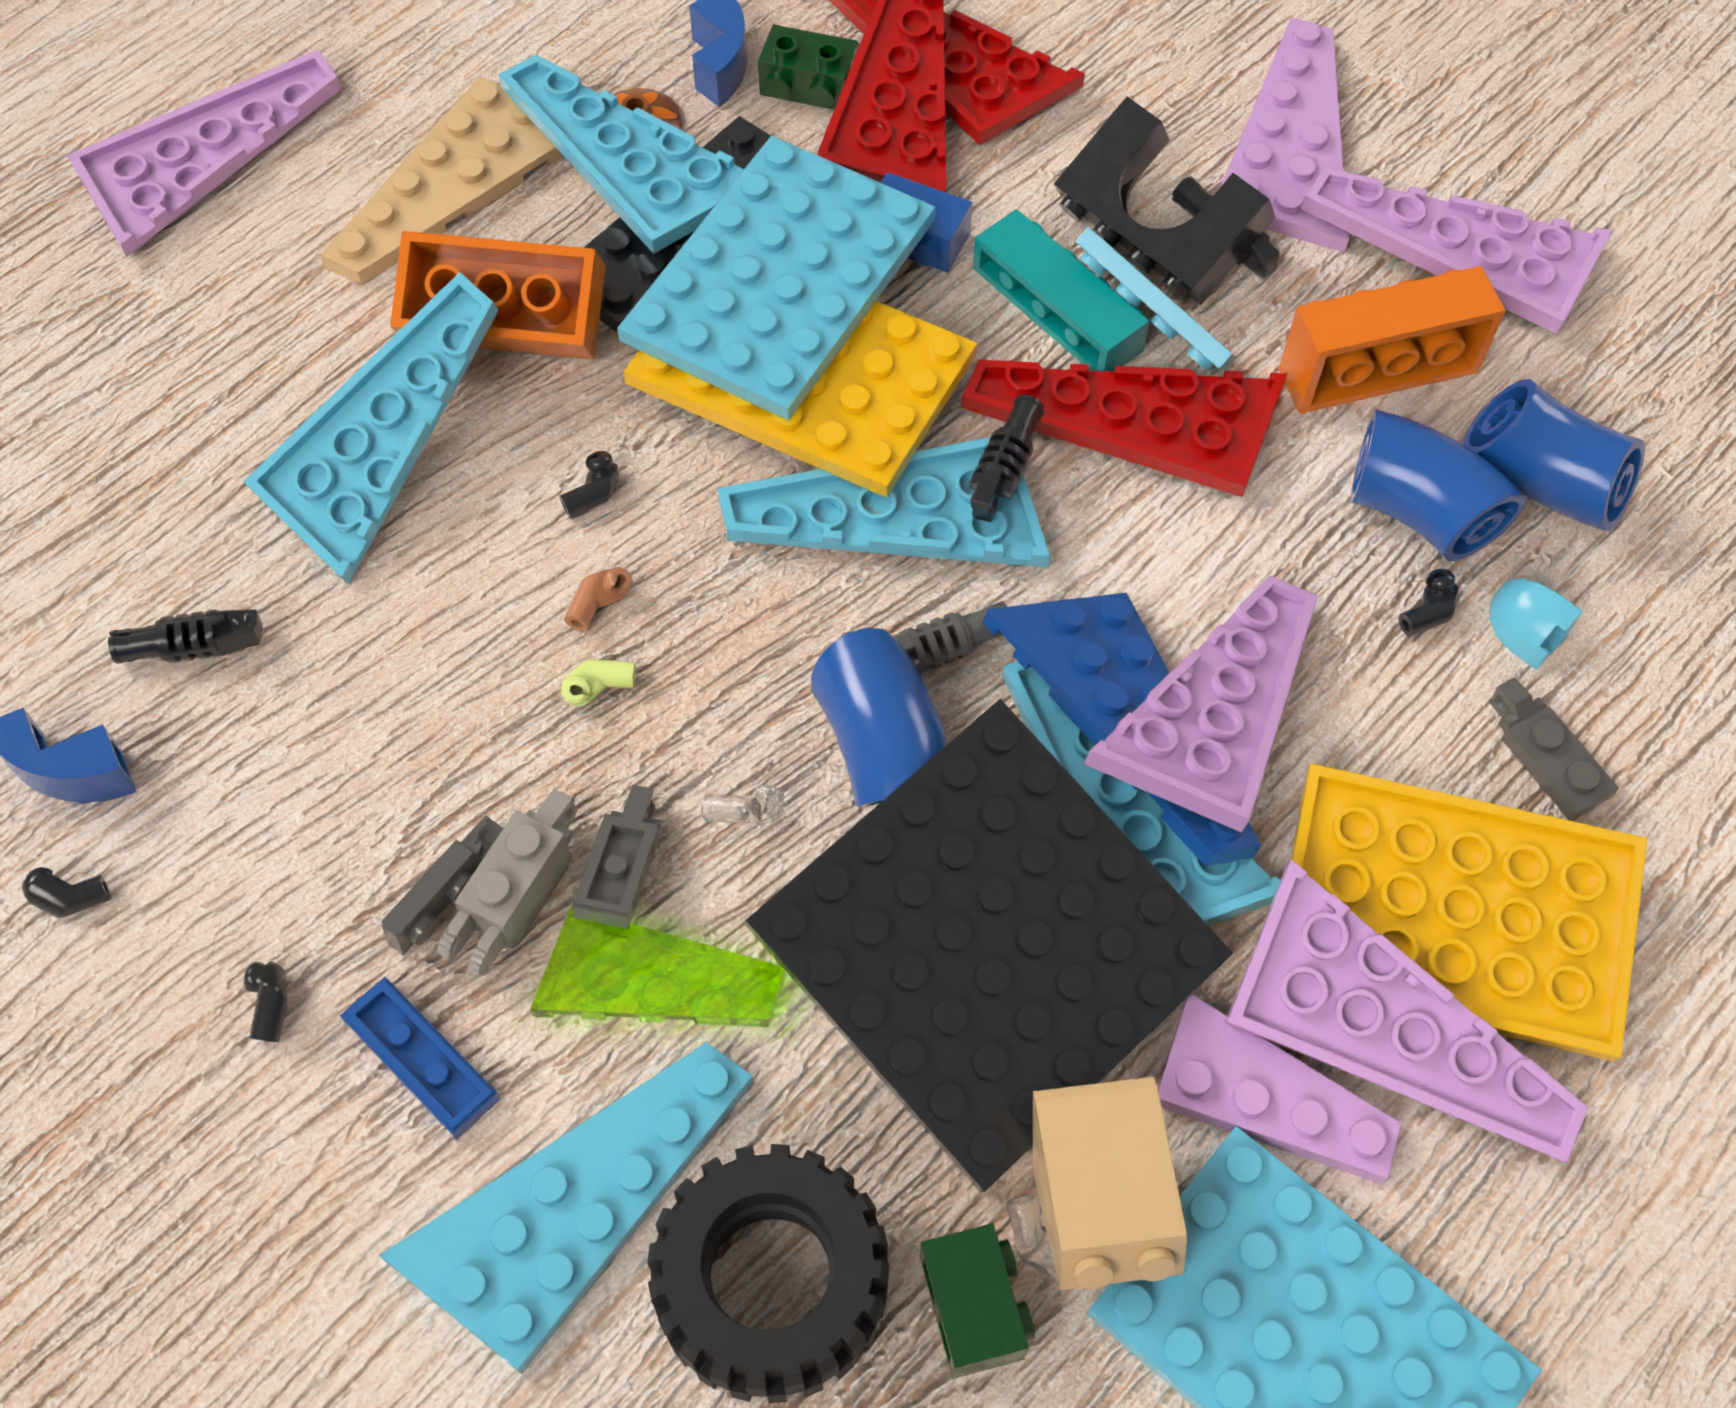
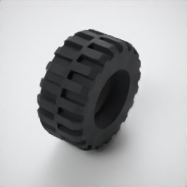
[647,1144,889,1403]

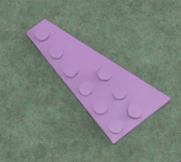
[1221,17,1349,253]
[1084,576,1318,833]
[1225,859,1588,1163]

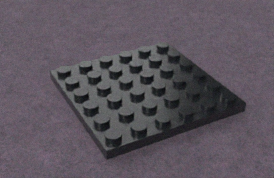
[744,698,1233,1193]

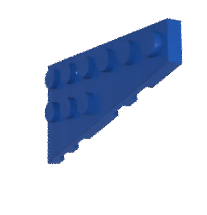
[982,592,1262,867]

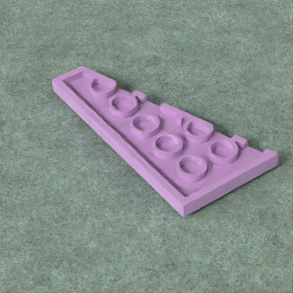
[67,49,341,257]
[1300,167,1612,334]

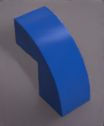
[689,0,747,107]
[0,708,137,802]

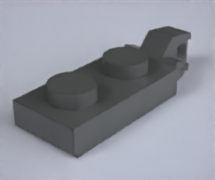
[1489,678,1619,821]
[572,785,660,929]
[381,815,504,955]

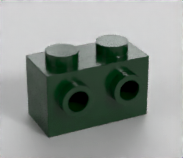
[758,24,858,110]
[919,1223,1035,1379]

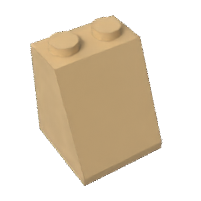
[1033,1076,1187,1290]

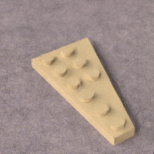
[320,76,562,285]

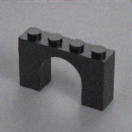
[1054,96,1275,305]

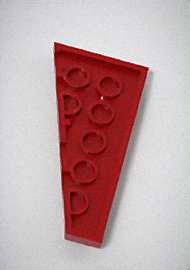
[817,0,946,192]
[829,0,1085,146]
[961,360,1287,497]

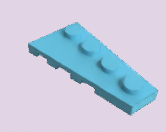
[1075,227,1237,372]

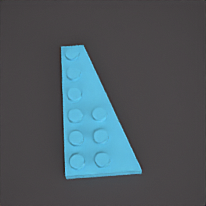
[717,437,1050,567]

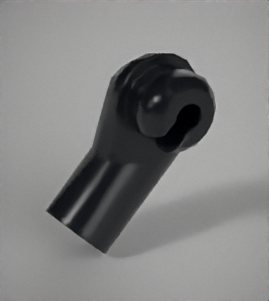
[559,451,619,518]
[1398,569,1459,637]
[22,867,111,918]
[244,961,287,1042]

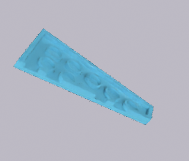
[498,54,744,254]
[243,272,499,584]
[1002,661,1280,926]
[379,1042,754,1374]

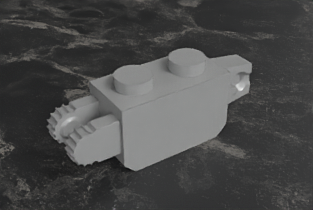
[437,788,577,976]

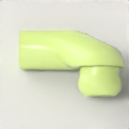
[561,659,637,706]

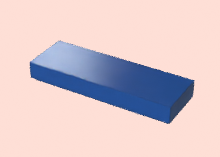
[340,976,501,1140]

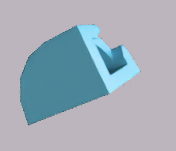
[1490,578,1583,670]

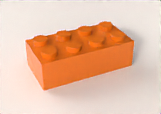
[390,231,606,360]
[1278,266,1506,414]

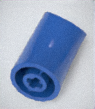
[1462,379,1645,531]
[1350,409,1527,561]
[811,627,948,807]

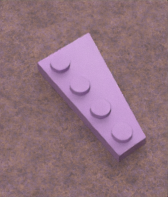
[1158,994,1402,1185]

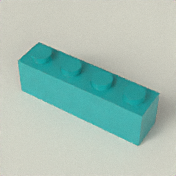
[973,209,1149,372]

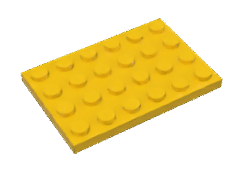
[623,301,977,498]
[1290,763,1648,1062]

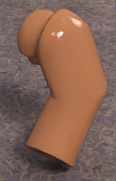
[564,567,633,631]

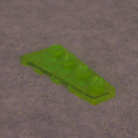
[530,906,786,1027]

